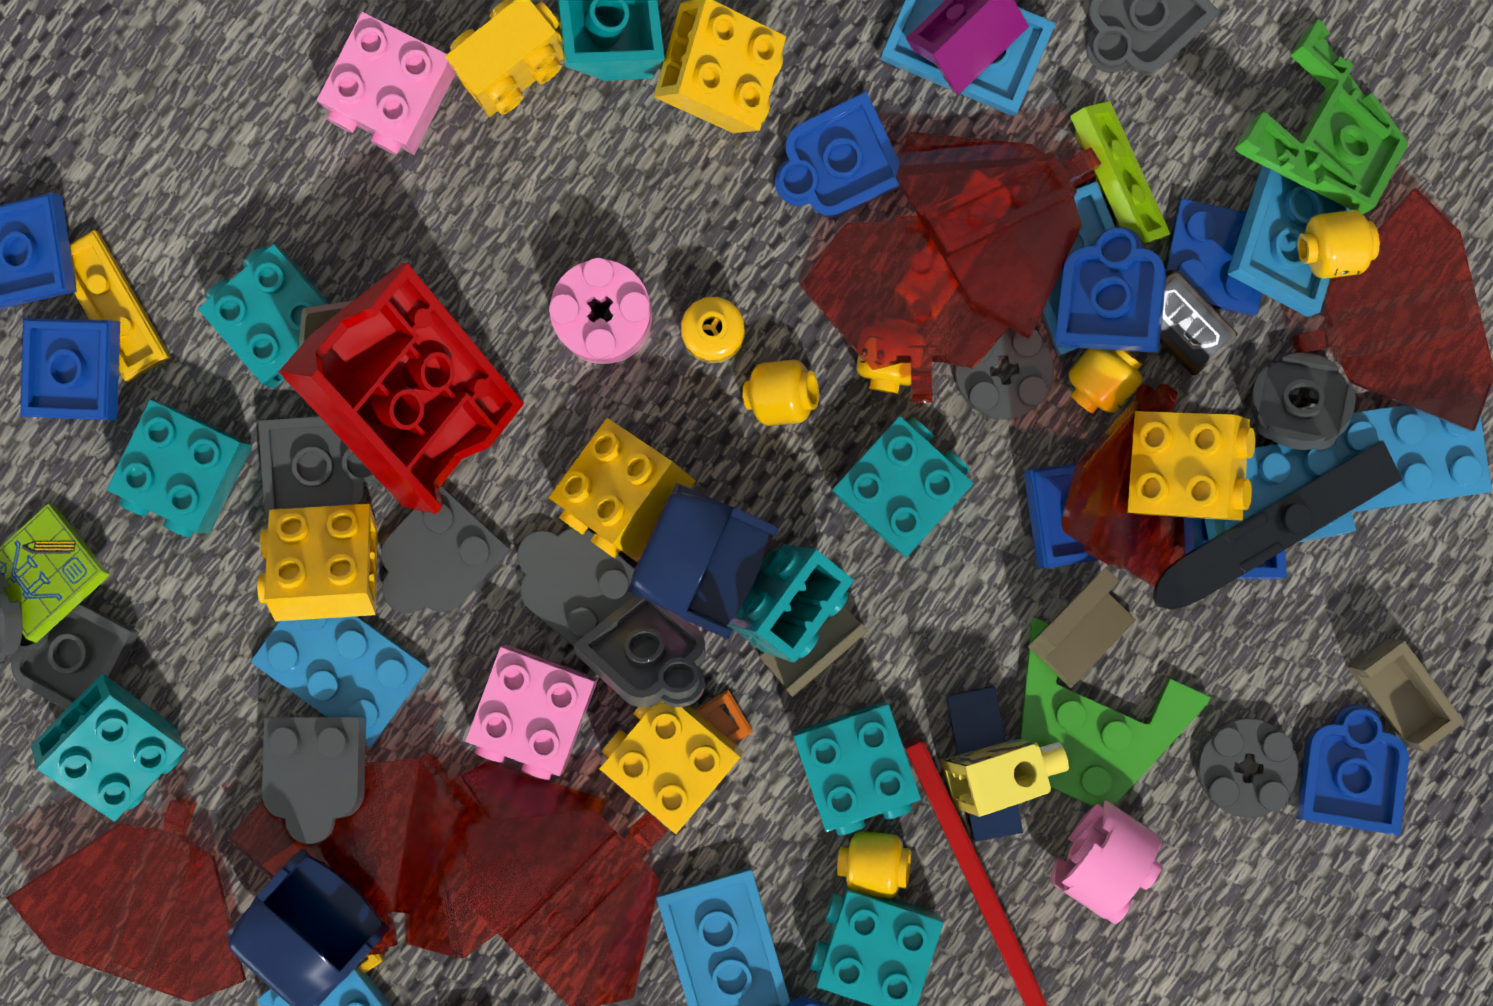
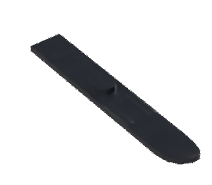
[1153,440,1402,610]

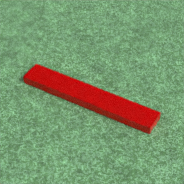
[902,737,1048,1006]

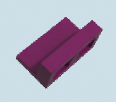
[906,0,1029,95]

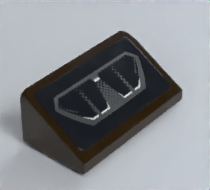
[1160,269,1238,376]

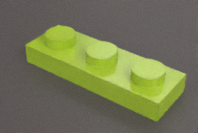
[1070,101,1170,246]

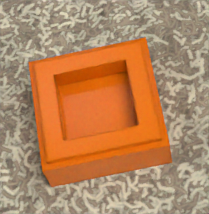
[694,690,753,743]

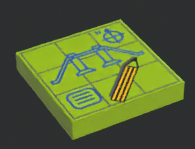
[0,503,110,643]

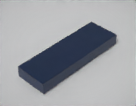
[945,686,1023,842]

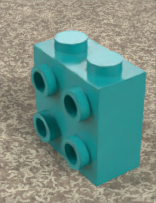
[197,244,330,389]
[106,400,253,538]
[830,416,974,558]
[728,544,854,663]
[31,673,186,822]
[792,701,921,835]
[809,882,944,1006]

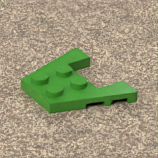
[1234,19,1409,214]
[1019,617,1211,807]

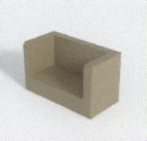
[1347,638,1465,752]

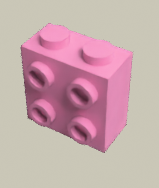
[317,12,455,155]
[465,644,598,780]

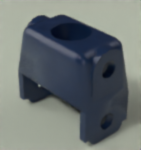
[627,483,779,639]
[225,849,391,1006]

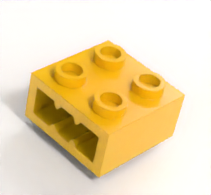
[445,0,564,118]
[653,0,787,133]
[1128,411,1255,521]
[548,418,696,562]
[257,504,378,621]
[599,701,744,834]

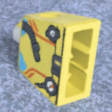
[941,739,1069,817]

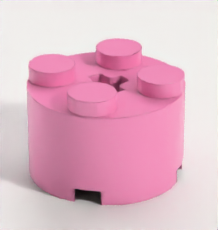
[549,258,653,364]
[1050,801,1162,924]

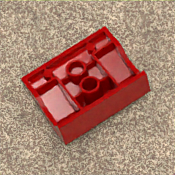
[278,263,524,514]

